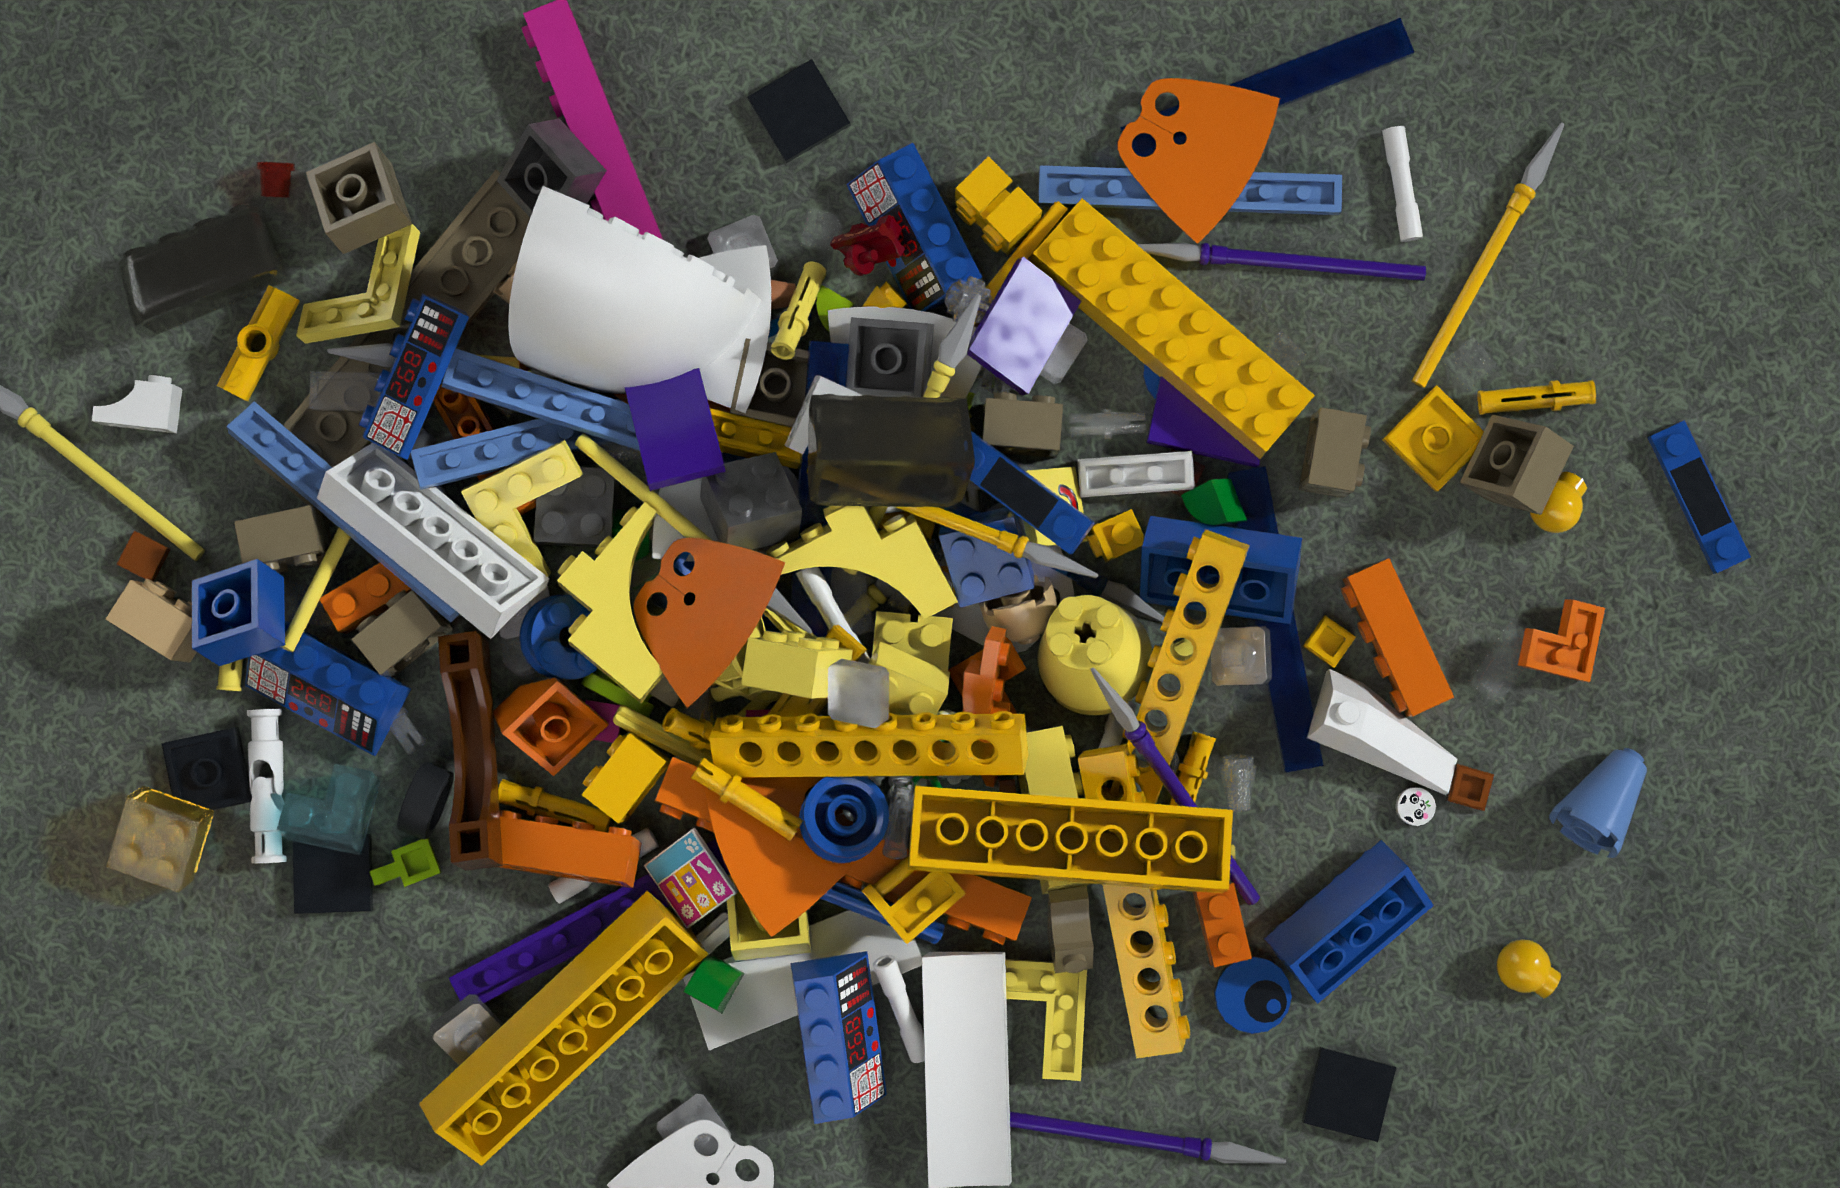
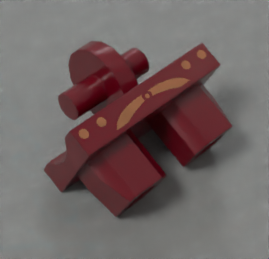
[830,215,905,276]

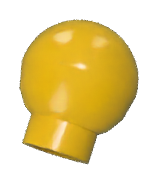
[1530,471,1587,533]
[1497,939,1561,998]

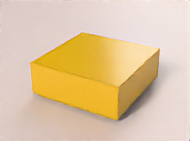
[1302,615,1356,668]

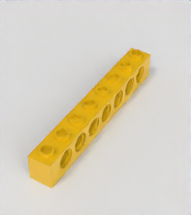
[1105,530,1250,804]
[709,711,1028,778]
[1078,744,1190,1059]

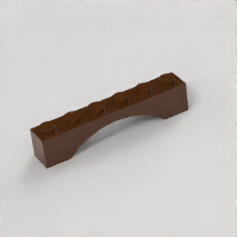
[438,631,503,871]

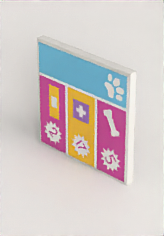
[644,828,739,928]

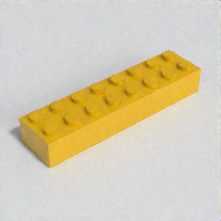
[1030,198,1315,459]
[908,786,1233,893]
[419,891,708,1166]

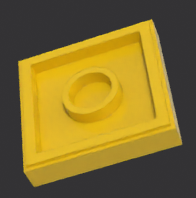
[1382,385,1484,492]

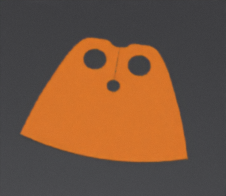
[1118,78,1280,244]
[633,538,785,708]
[705,777,856,937]

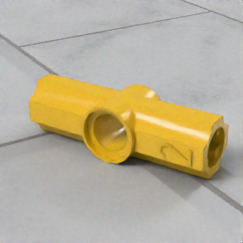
[217,285,300,402]

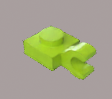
[370,838,442,887]

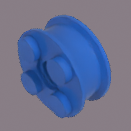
[519,595,598,679]
[799,776,889,863]

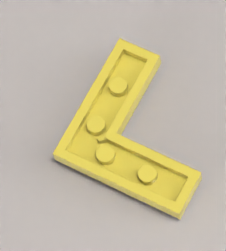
[296,224,420,344]
[461,440,583,577]
[1005,959,1087,1081]

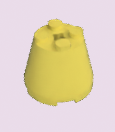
[1038,595,1153,715]

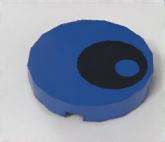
[1214,956,1292,1034]

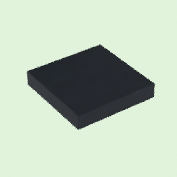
[747,59,851,163]
[161,727,252,818]
[292,834,373,914]
[1302,1047,1396,1142]

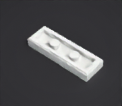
[1078,451,1195,497]

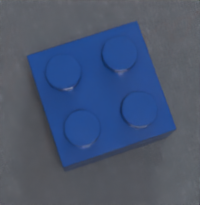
[939,507,1034,608]
[192,559,285,666]

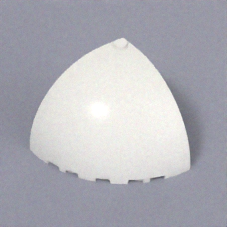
[508,186,762,394]

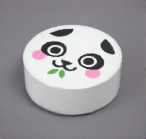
[1395,787,1436,826]

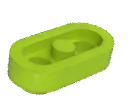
[580,669,655,718]

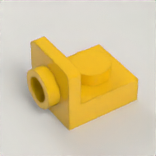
[1087,509,1145,563]

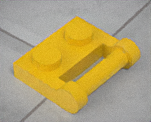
[861,855,966,944]

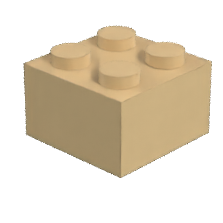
[106,578,197,662]

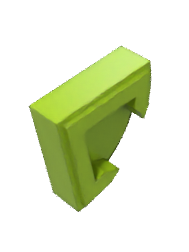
[816,285,855,333]

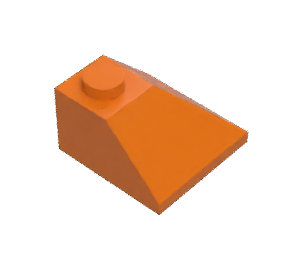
[493,677,609,776]

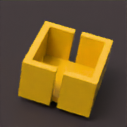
[955,156,1042,256]
[582,733,671,824]

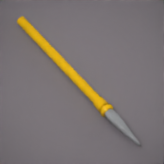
[1411,123,1564,388]
[807,460,1098,578]

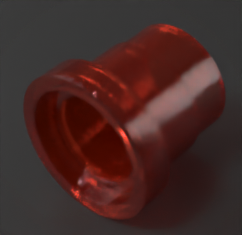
[256,162,295,198]

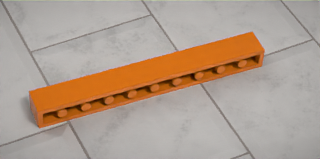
[654,757,1032,945]

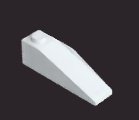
[1307,669,1457,795]

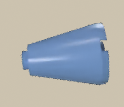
[1549,748,1647,858]

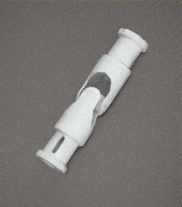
[247,709,287,864]

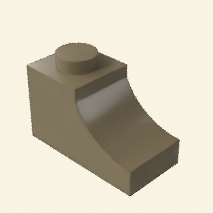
[1047,886,1094,973]

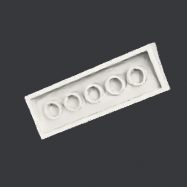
[317,443,550,639]
[683,898,922,1050]
[922,952,1012,1188]

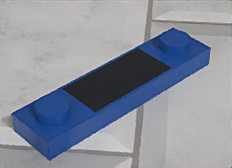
[1647,420,1751,574]
[946,431,1095,554]

